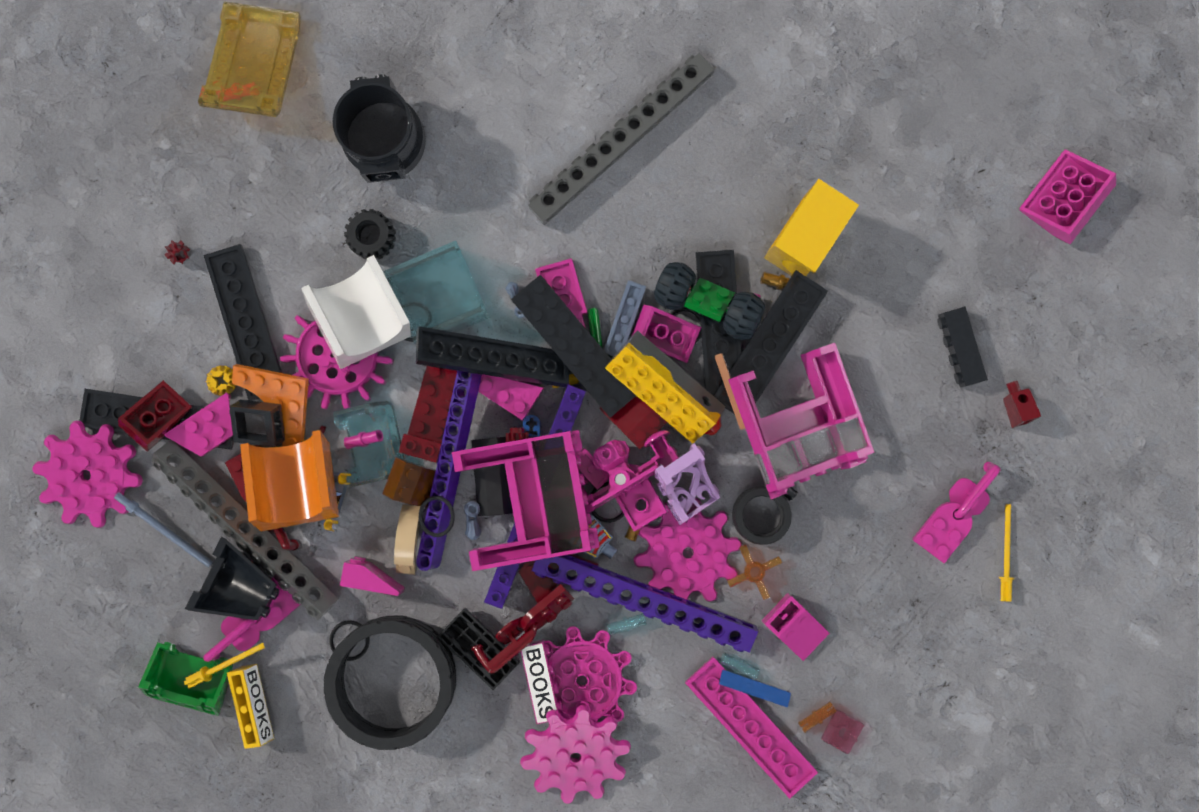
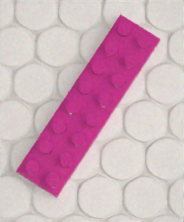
[685,656,818,799]

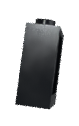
[229,399,285,447]

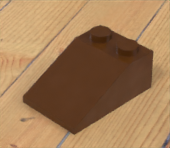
[382,457,436,508]

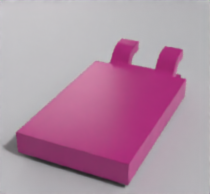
[535,258,588,328]

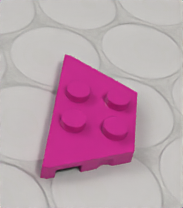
[164,393,233,456]

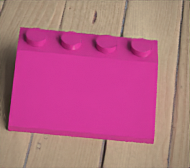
[1019,150,1116,244]

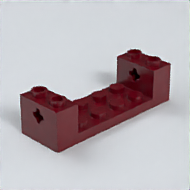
[399,366,457,463]

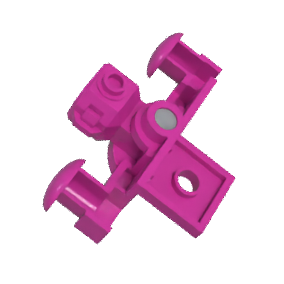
[566,430,680,532]

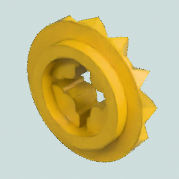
[206,365,236,396]

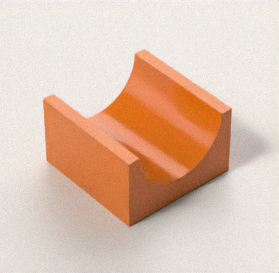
[240,430,339,531]

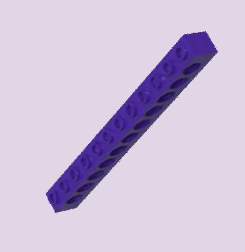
[484,385,586,609]
[532,549,758,653]

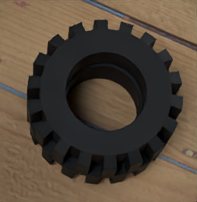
[344,209,396,260]

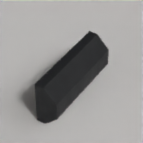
[471,437,513,516]
[437,608,520,690]

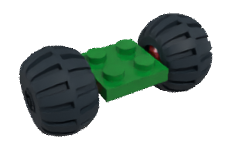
[654,262,765,340]

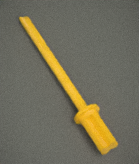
[999,504,1015,602]
[184,643,265,688]

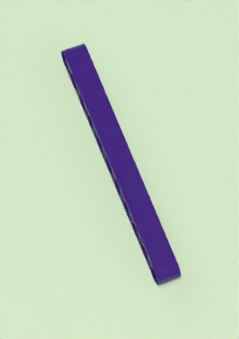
[416,371,482,571]

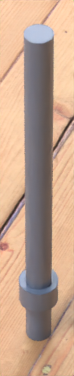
[114,492,213,568]

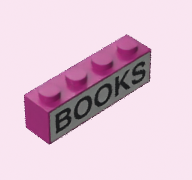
[521,639,563,724]

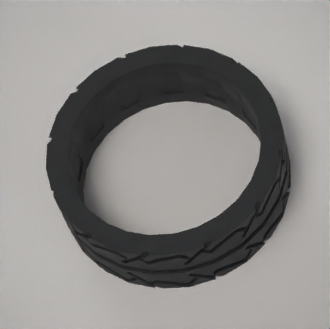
[324,615,456,750]

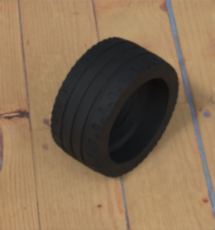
[732,486,792,545]

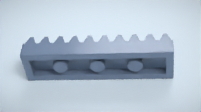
[604,280,646,356]

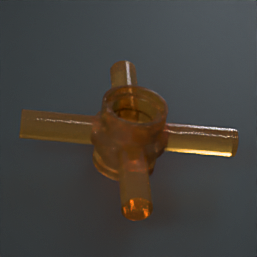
[727,544,782,600]

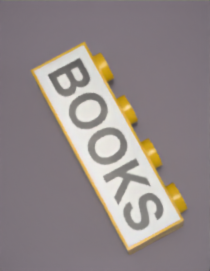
[227,664,274,749]

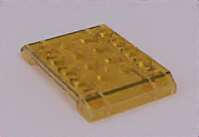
[198,1,301,117]

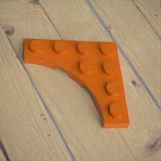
[232,364,309,447]

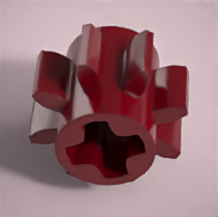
[164,240,190,264]
[506,428,529,442]

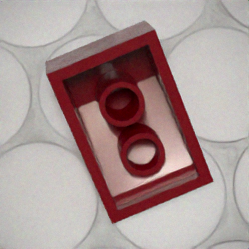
[118,380,192,452]
[599,396,667,449]

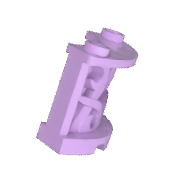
[654,443,720,525]

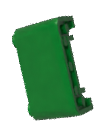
[138,642,233,716]

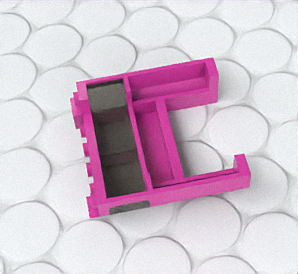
[452,430,600,571]

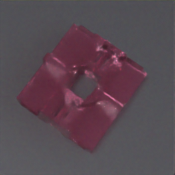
[821,709,864,754]

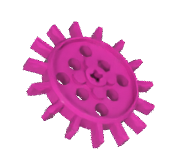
[280,315,394,410]

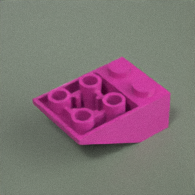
[761,593,830,661]

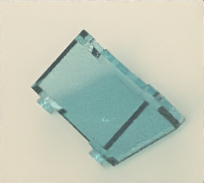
[333,401,405,488]

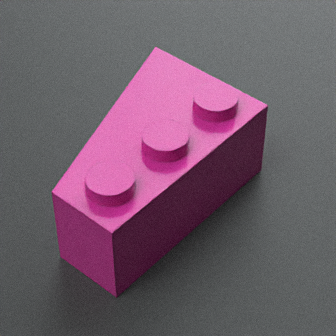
[478,375,544,420]

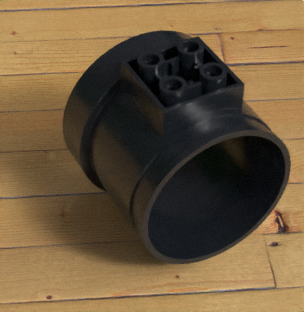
[332,74,426,183]

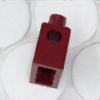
[1003,381,1041,428]

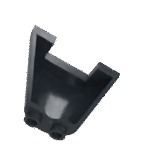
[185,537,280,621]

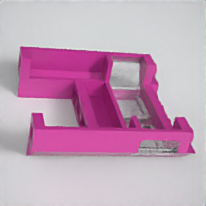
[728,343,875,499]

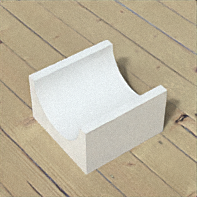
[301,255,411,369]

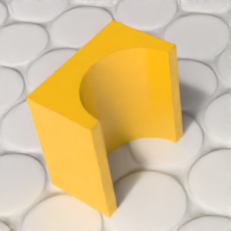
[764,179,859,276]

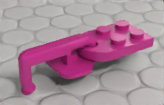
[912,462,1000,563]
[203,578,301,662]

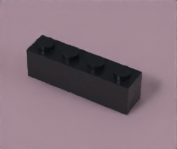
[937,306,988,387]

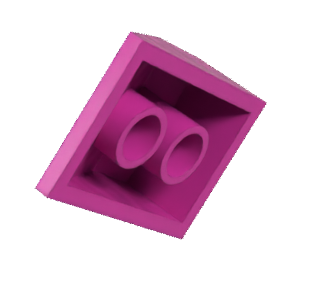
[631,305,701,363]
[340,556,405,596]

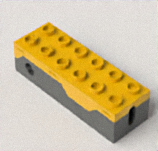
[605,330,725,444]

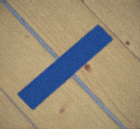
[719,670,791,707]

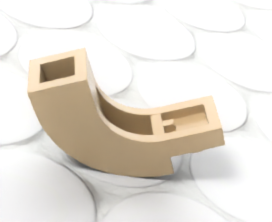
[394,504,420,575]

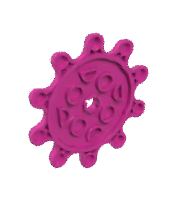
[32,420,143,528]
[634,498,742,602]
[532,626,637,722]
[520,705,631,804]

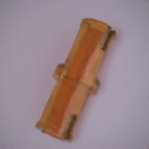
[798,701,837,733]

